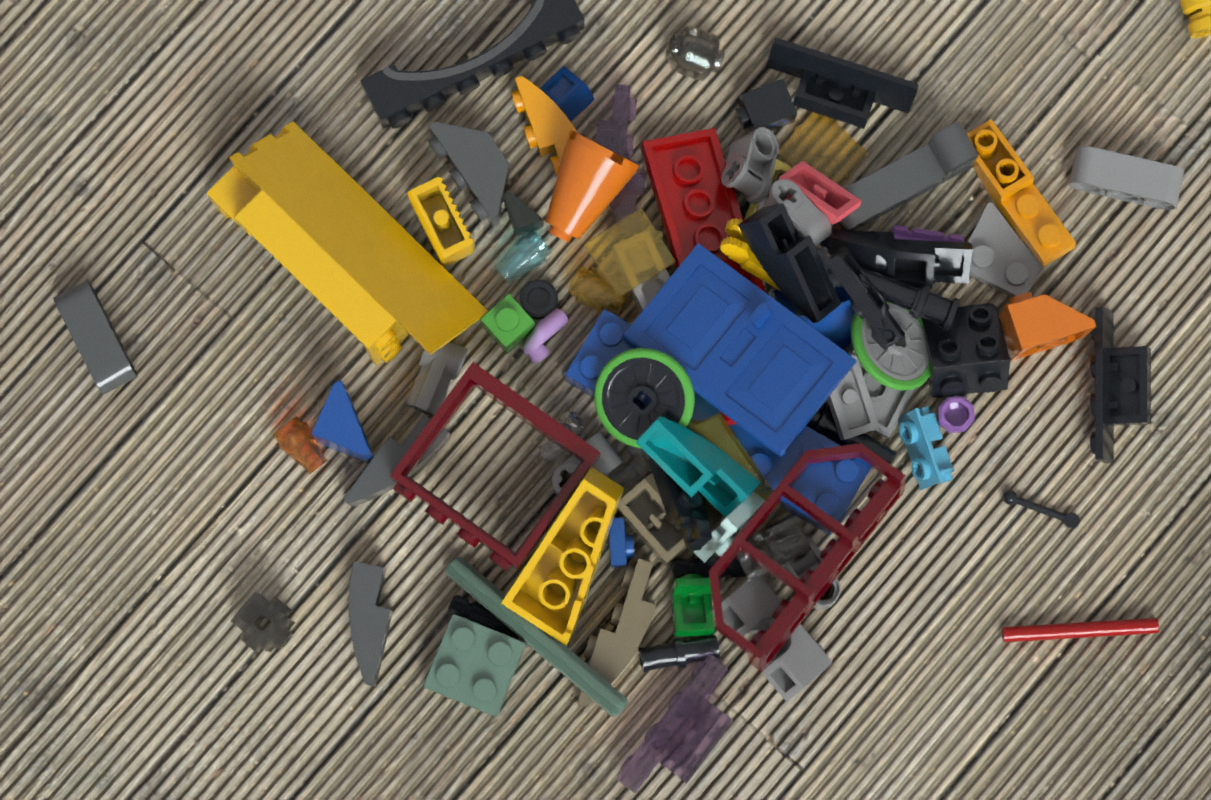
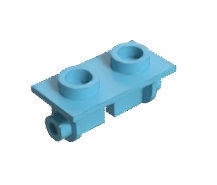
[898,407,954,490]

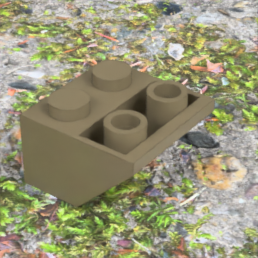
[616,473,723,566]

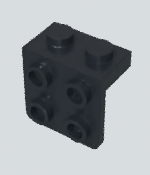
[921,303,1010,398]

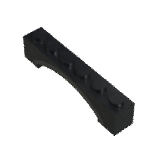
[360,0,585,129]

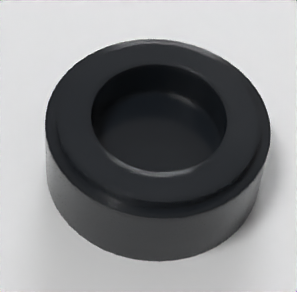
[520,279,558,319]

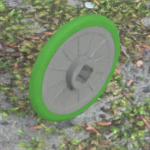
[851,302,931,391]

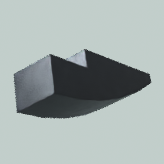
[738,203,841,323]

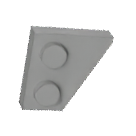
[968,202,1042,297]

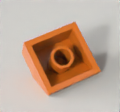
[998,292,1096,361]

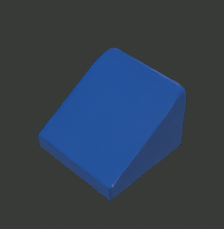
[540,66,594,122]

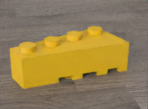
[501,467,624,647]

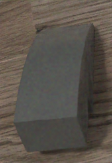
[343,414,451,508]
[349,561,393,687]

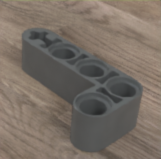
[839,122,979,230]

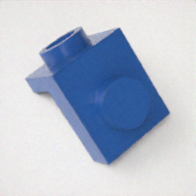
[609,513,634,568]

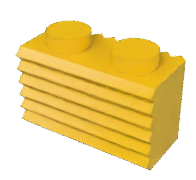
[407,177,475,267]

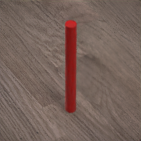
[1002,618,1159,642]

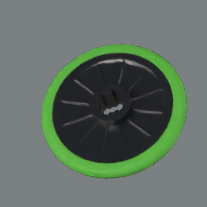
[594,348,695,448]

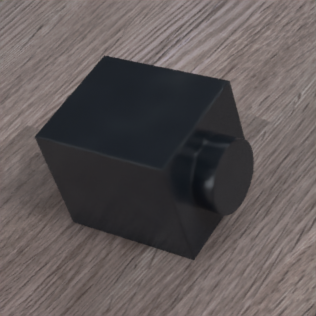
[735,79,797,132]

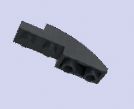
[816,229,973,289]

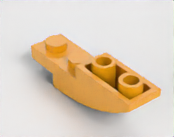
[511,76,578,178]
[967,119,1076,267]

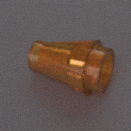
[273,416,327,474]

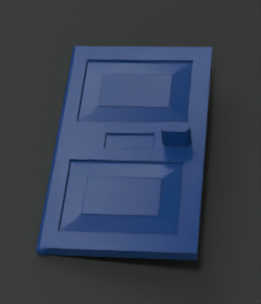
[623,243,857,456]

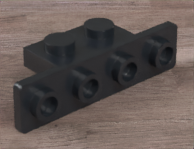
[766,38,919,129]
[1090,307,1151,464]

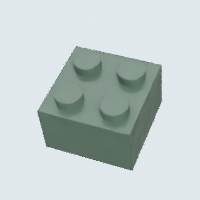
[423,614,527,717]

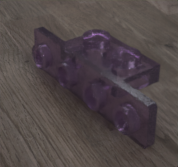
[617,654,734,793]

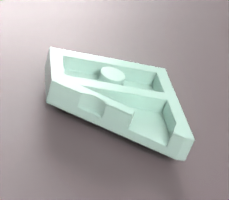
[693,490,765,563]

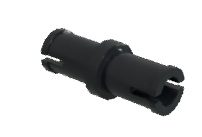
[639,635,720,672]

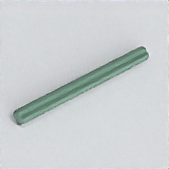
[445,557,628,717]

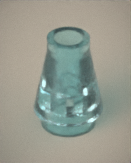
[495,229,553,283]

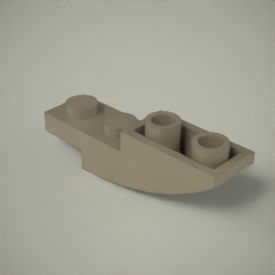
[572,558,656,707]

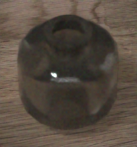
[665,26,724,81]

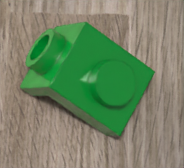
[670,574,715,637]

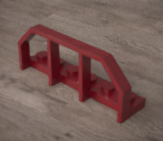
[709,443,906,672]

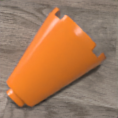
[545,130,639,242]

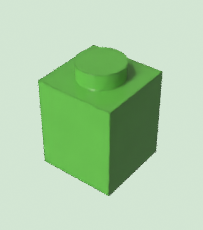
[480,294,535,354]

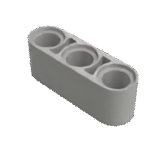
[1069,146,1184,210]

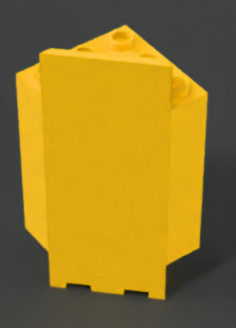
[206,121,488,366]

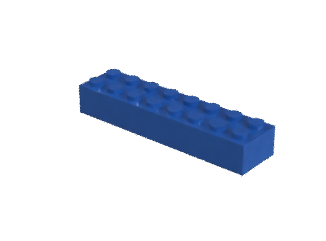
[565,309,872,535]

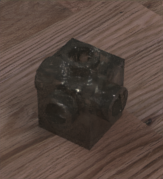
[231,591,296,653]

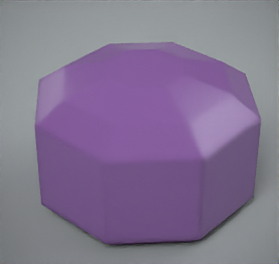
[936,396,975,433]

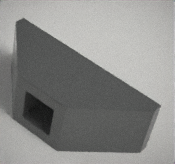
[428,122,510,227]

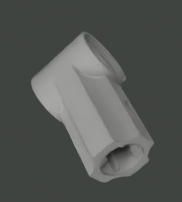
[406,342,468,416]

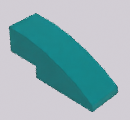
[636,416,761,518]

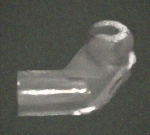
[608,446,650,489]

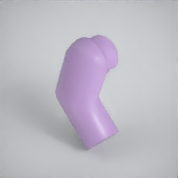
[523,309,568,363]

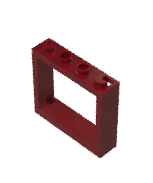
[390,362,600,571]

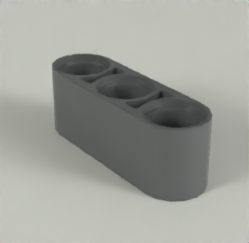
[53,280,138,395]

